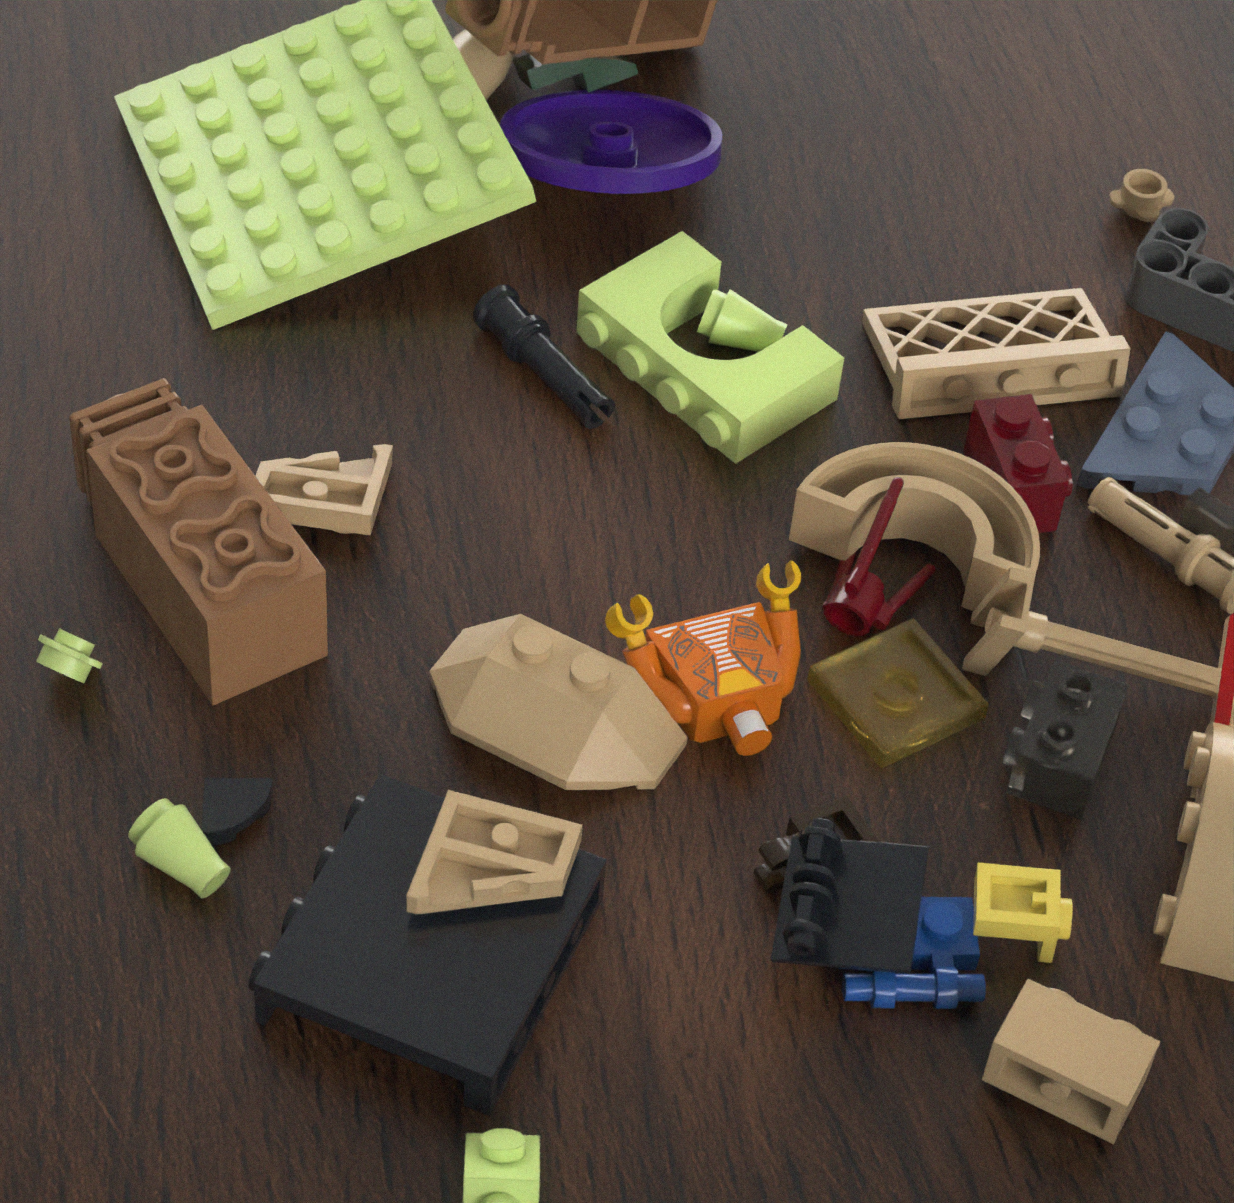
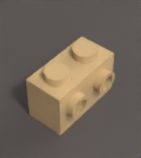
[982,979,1160,1144]

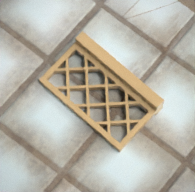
[862,288,1131,420]

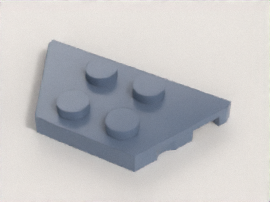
[1077,331,1234,497]

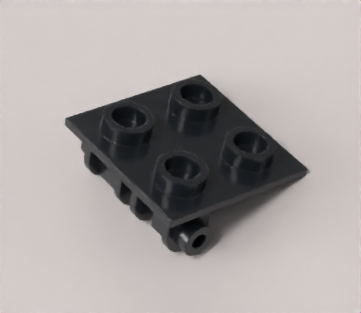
[771,818,929,974]

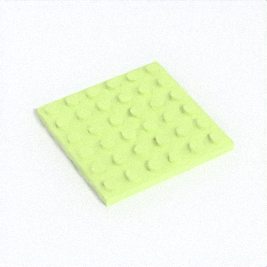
[114,0,536,330]

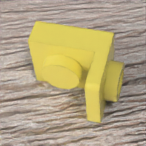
[973,863,1073,963]

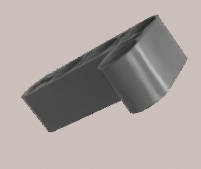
[1125,208,1234,352]

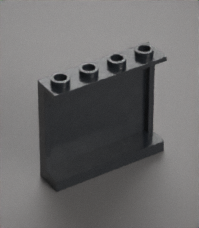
[248,774,607,1116]

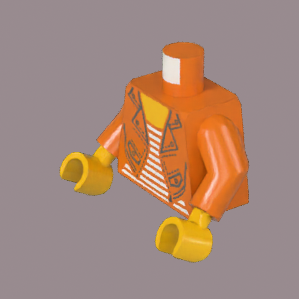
[605,561,801,756]

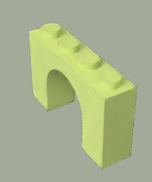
[576,231,844,464]

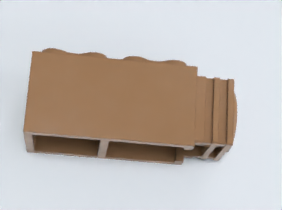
[445,0,717,65]
[69,378,328,706]

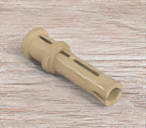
[1088,477,1234,614]

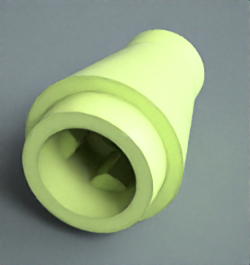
[697,289,788,352]
[128,798,231,898]

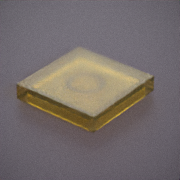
[807,618,989,769]

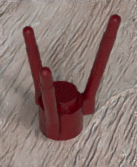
[822,477,936,636]

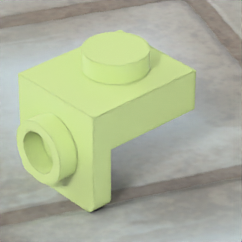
[463,1128,540,1203]

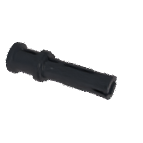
[473,284,615,429]

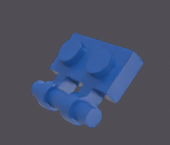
[839,897,986,1009]

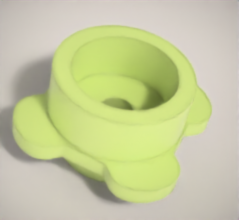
[36,628,103,683]

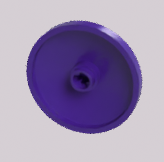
[500,90,723,194]

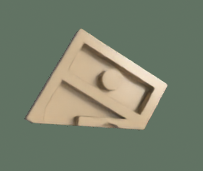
[256,444,393,535]
[406,790,583,914]

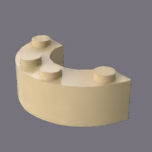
[789,442,1040,611]
[1153,722,1234,982]

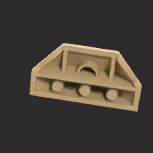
[429,614,688,790]

